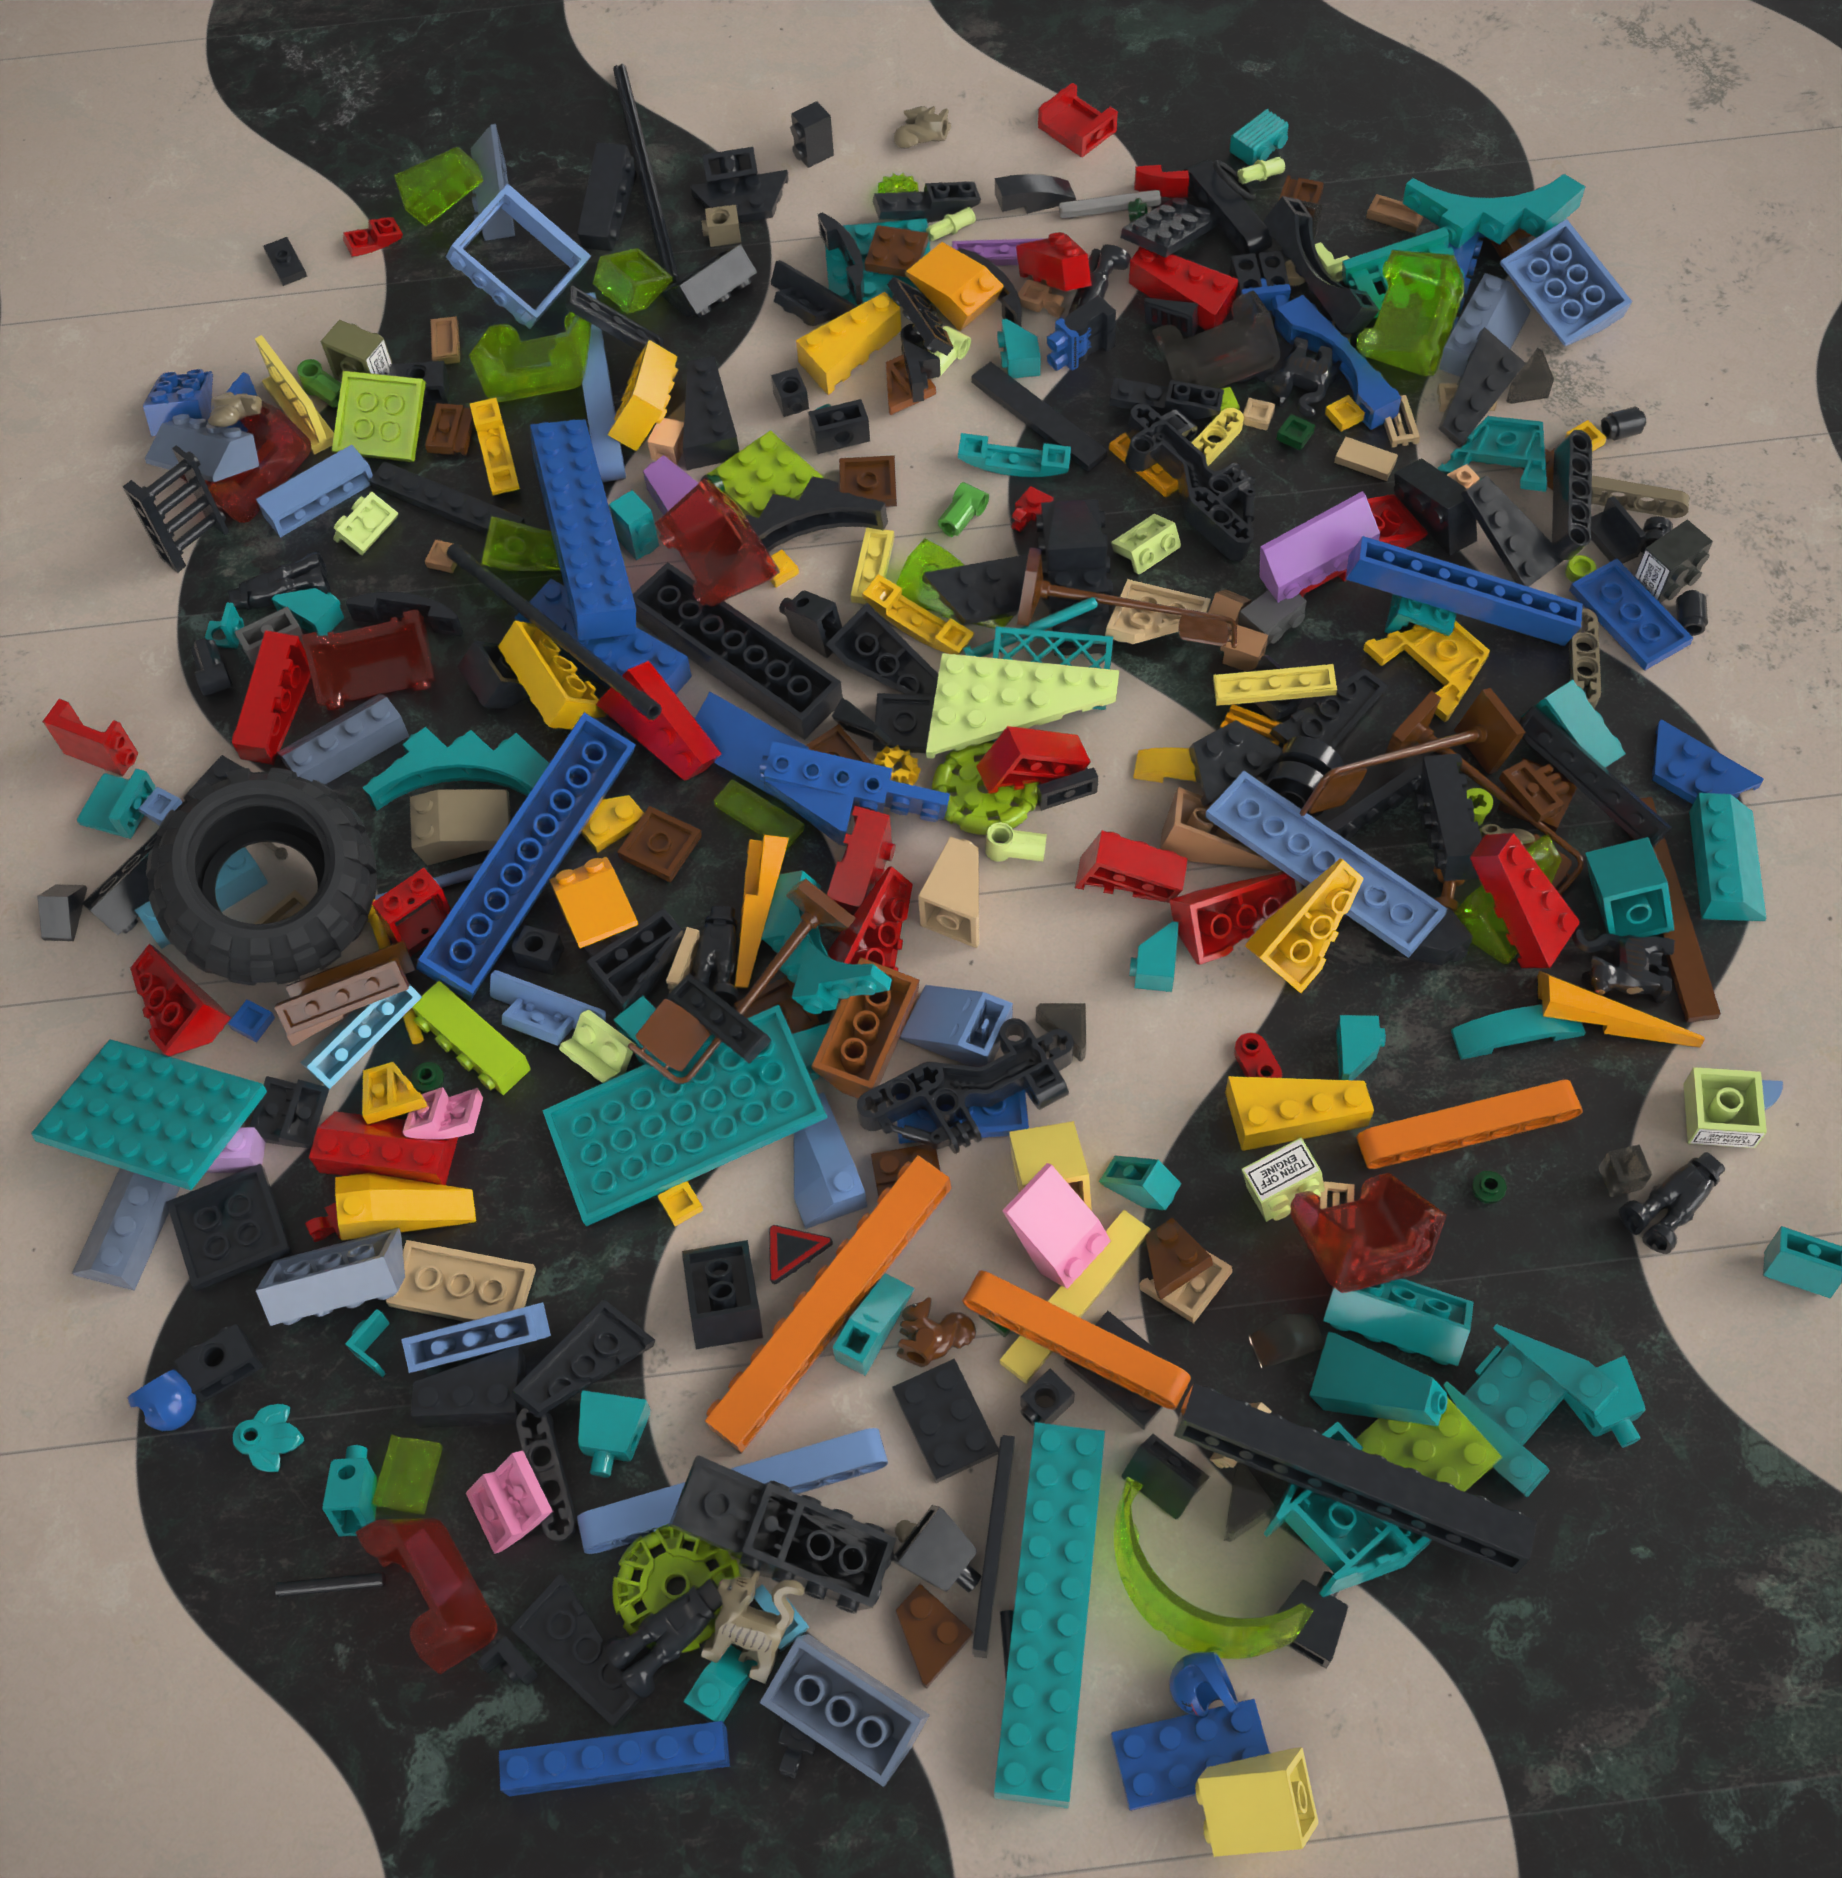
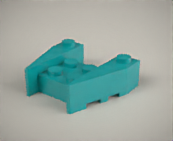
[1444,1324,1619,1497]
[1263,1421,1432,1597]

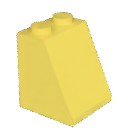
[1009,1121,1092,1211]
[1195,1747,1318,1857]

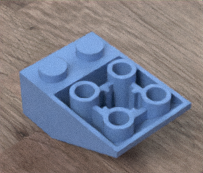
[900,985,1013,1067]

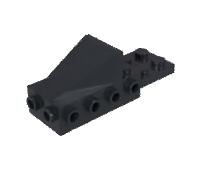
[1036,499,1113,656]
[668,1455,897,1614]

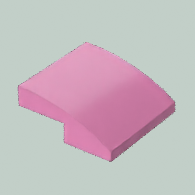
[403,1087,483,1139]
[466,1451,553,1554]

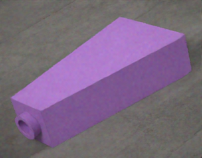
[643,455,732,560]

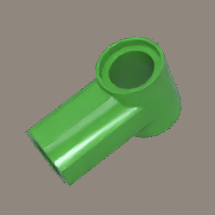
[297,359,341,408]
[938,482,989,537]

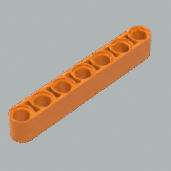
[1356,1080,1583,1169]
[962,1270,1191,1410]

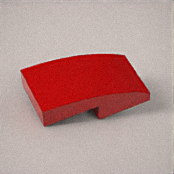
[1134,165,1189,198]
[343,217,402,257]

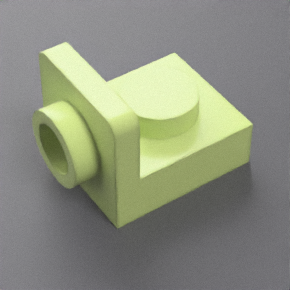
[1315,242,1350,282]

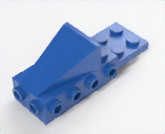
[759,741,950,846]

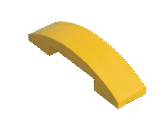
[470,398,520,495]
[862,574,975,655]
[1133,747,1196,783]

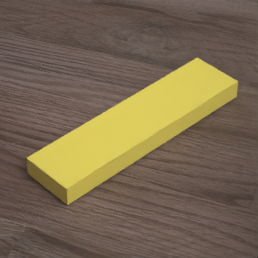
[1213,664,1337,706]

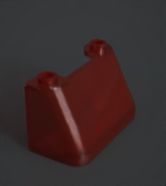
[180,400,312,523]
[655,478,780,606]
[301,609,436,710]
[1290,1173,1447,1293]
[355,1518,497,1675]

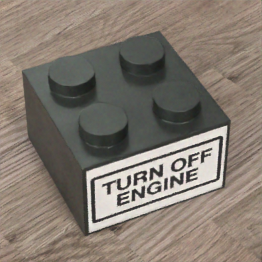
[1635,519,1713,603]

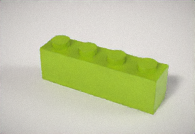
[412,981,531,1095]

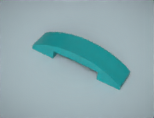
[958,433,1071,477]
[1451,1005,1586,1060]

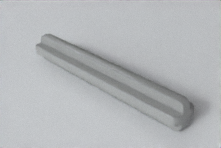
[1059,190,1161,219]

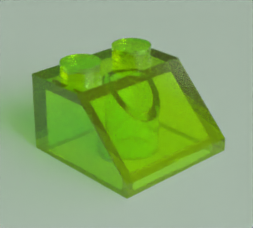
[593,248,673,313]

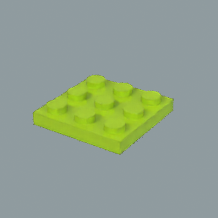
[332,371,426,462]
[707,430,824,518]
[1355,1397,1503,1492]

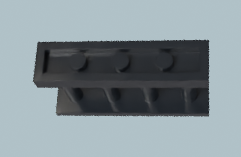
[123,445,229,573]

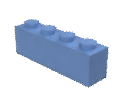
[256,445,373,537]
[402,1302,551,1373]

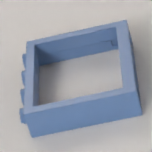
[445,184,591,329]

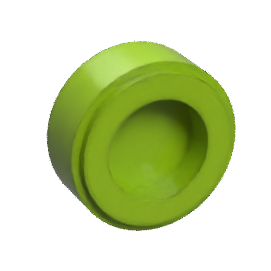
[1565,555,1596,582]

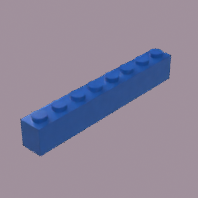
[1346,536,1583,646]

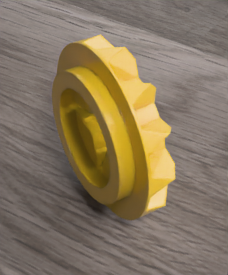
[873,745,921,785]

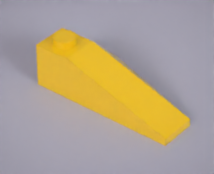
[1244,858,1364,993]
[335,1173,476,1241]

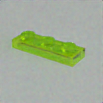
[714,779,805,851]

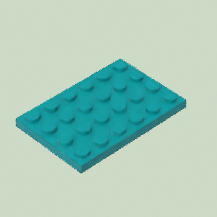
[31,1039,267,1191]

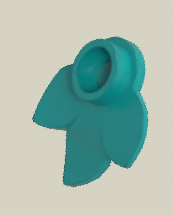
[233,1404,304,1472]

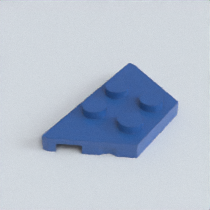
[1652,719,1764,804]

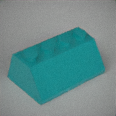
[1689,793,1767,921]
[1323,1258,1474,1366]

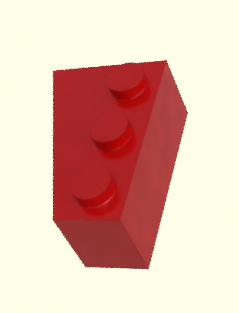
[1016,232,1091,291]
[827,806,896,916]

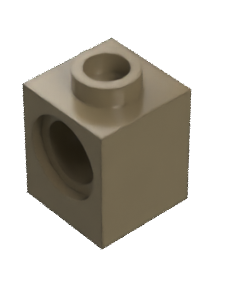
[701,205,741,247]

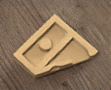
[1139,1251,1232,1324]

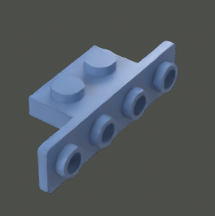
[490,970,606,1046]

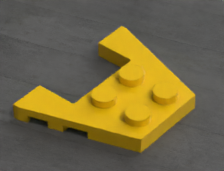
[1363,621,1490,722]

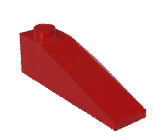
[828,866,913,971]
[1170,871,1297,965]

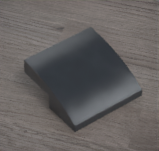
[249,1076,330,1148]

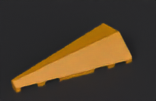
[735,835,789,988]
[1537,971,1705,1048]

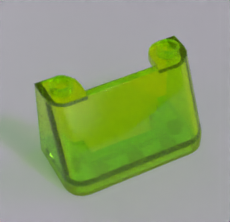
[1357,250,1464,377]
[469,311,592,402]

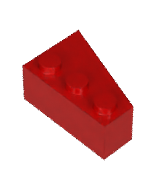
[976,726,1091,794]
[1075,830,1188,903]

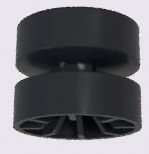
[1265,736,1344,817]

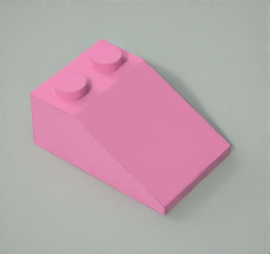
[1002,1163,1111,1289]

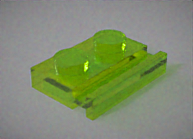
[372,1435,443,1515]

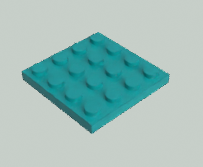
[825,218,933,306]

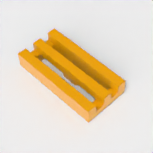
[1220,704,1283,746]

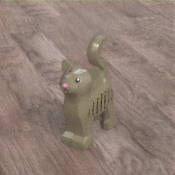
[701,1570,804,1684]

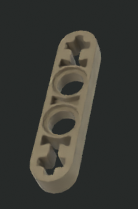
[1591,476,1690,518]
[1569,608,1601,708]

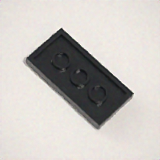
[1120,198,1219,258]

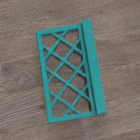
[992,626,1113,710]

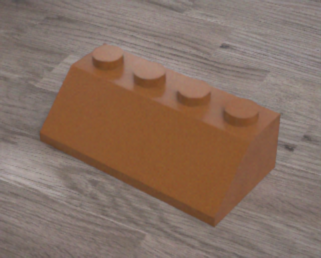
[812,957,920,1099]

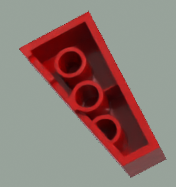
[1129,247,1238,338]
[232,630,314,765]
[1470,833,1580,968]

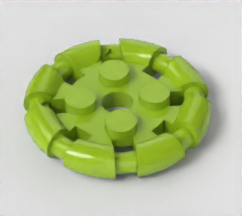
[932,740,1040,835]
[612,1524,741,1653]

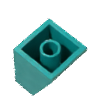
[1585,837,1675,937]

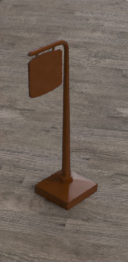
[1017,548,1237,648]
[1300,688,1526,816]
[1385,690,1584,895]
[628,878,856,1084]

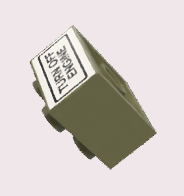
[320,319,392,382]

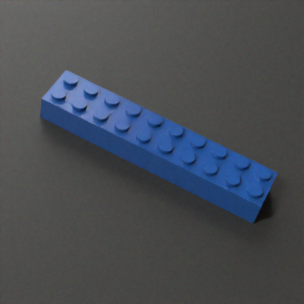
[530,419,636,641]
[416,712,636,1002]

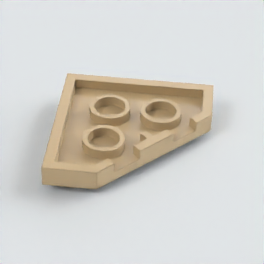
[1105,579,1211,644]

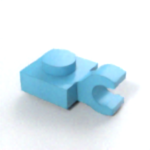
[754,1584,809,1651]

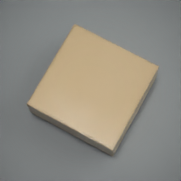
[1243,398,1275,430]

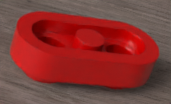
[1234,1032,1282,1078]

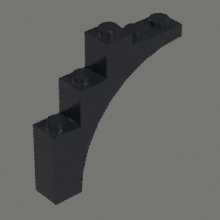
[704,476,888,587]

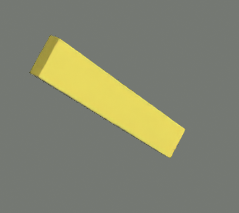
[1000,1210,1151,1384]

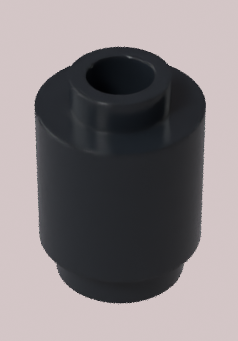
[1601,406,1646,440]
[1676,590,1708,636]

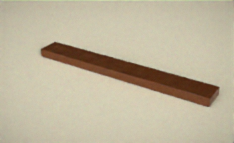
[1628,797,1721,1023]

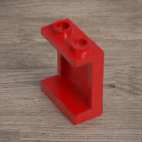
[1038,83,1118,158]
[42,699,138,776]

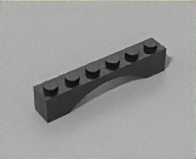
[1263,196,1380,334]

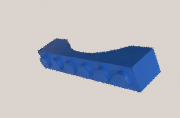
[1274,295,1401,430]

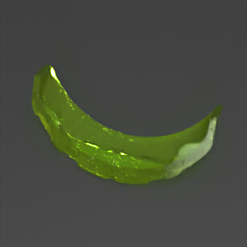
[1114,1476,1314,1659]

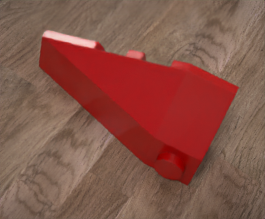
[130,944,231,1056]

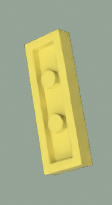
[850,528,894,604]

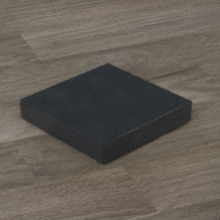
[873,693,935,753]

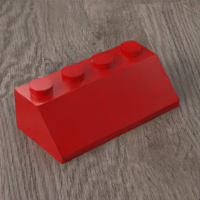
[309,1111,458,1185]

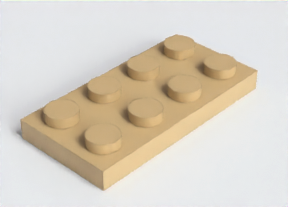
[386,1240,536,1322]

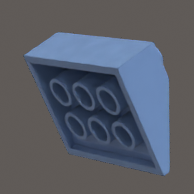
[1500,219,1632,346]

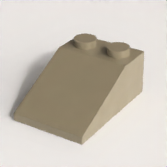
[410,789,511,865]

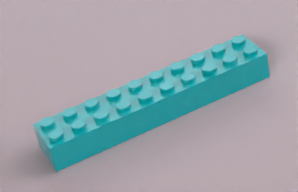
[994,1422,1105,1808]

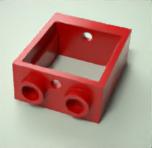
[372,868,451,956]

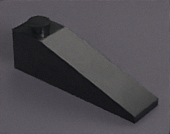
[826,603,939,696]

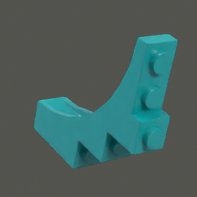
[1402,174,1586,249]
[363,727,550,811]
[761,870,892,1014]

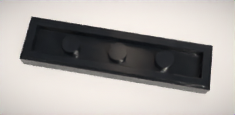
[565,286,664,352]
[667,973,772,1064]

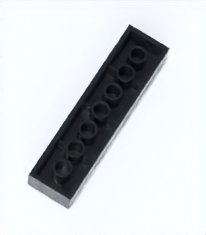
[632,562,843,740]

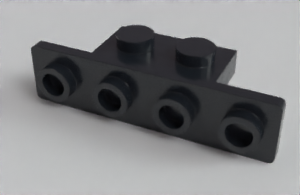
[771,260,858,326]

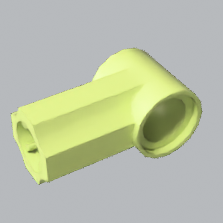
[929,326,971,376]
[985,822,1047,862]

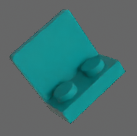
[1384,594,1457,636]
[77,769,157,839]

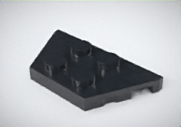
[690,170,789,223]
[922,554,1028,625]
[1189,720,1282,808]

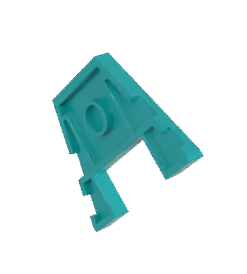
[1437,416,1547,492]

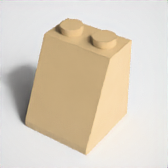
[918,836,979,948]

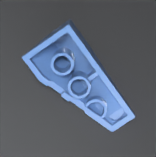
[794,1092,867,1229]

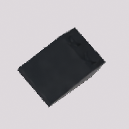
[682,1240,763,1350]

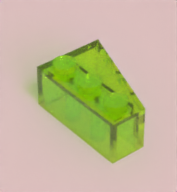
[394,146,484,226]

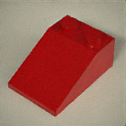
[1367,494,1428,549]

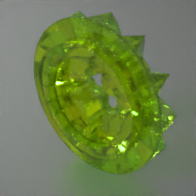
[878,172,919,193]

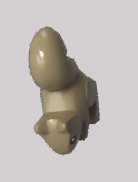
[894,106,951,148]
[208,392,262,427]

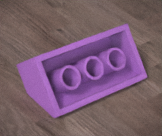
[1259,491,1380,602]

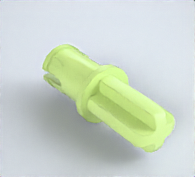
[1237,157,1285,184]
[926,207,976,241]

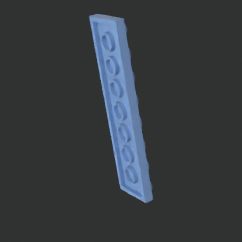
[1205,771,1448,958]

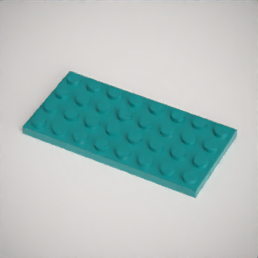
[542,1005,828,1226]

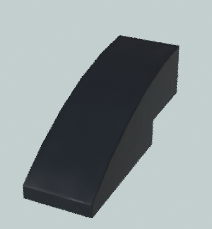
[995,174,1076,214]

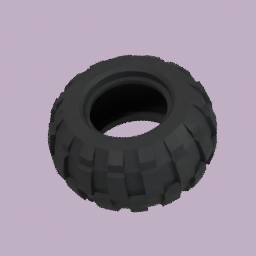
[146,768,377,986]

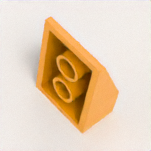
[905,242,1004,331]
[549,857,639,948]

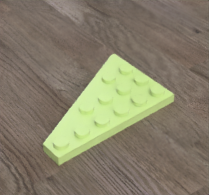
[926,653,1119,758]

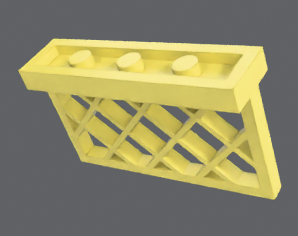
[255,335,334,455]

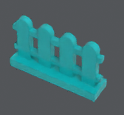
[1342,227,1464,318]

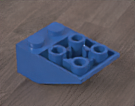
[143,369,213,437]

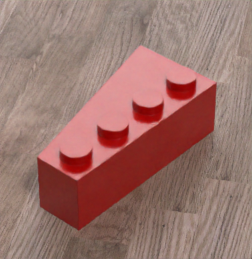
[596,661,722,781]

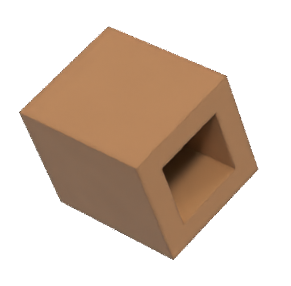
[1220,625,1268,671]

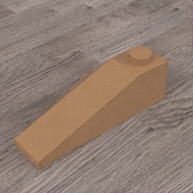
[1160,787,1282,871]

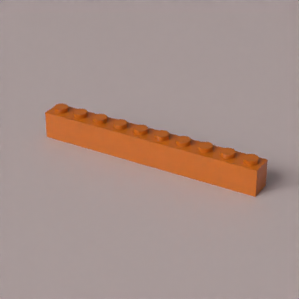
[705,1155,952,1454]

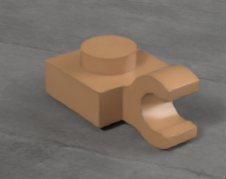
[1018,279,1065,317]

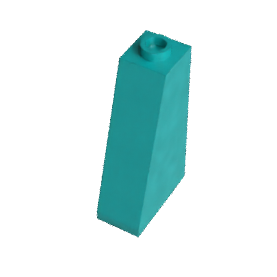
[1309,1332,1447,1426]

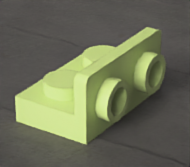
[334,492,398,555]
[1111,514,1181,574]
[559,1010,636,1083]

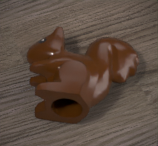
[896,1297,976,1368]

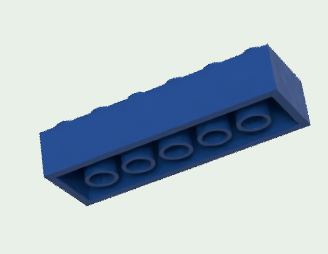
[515,579,692,695]

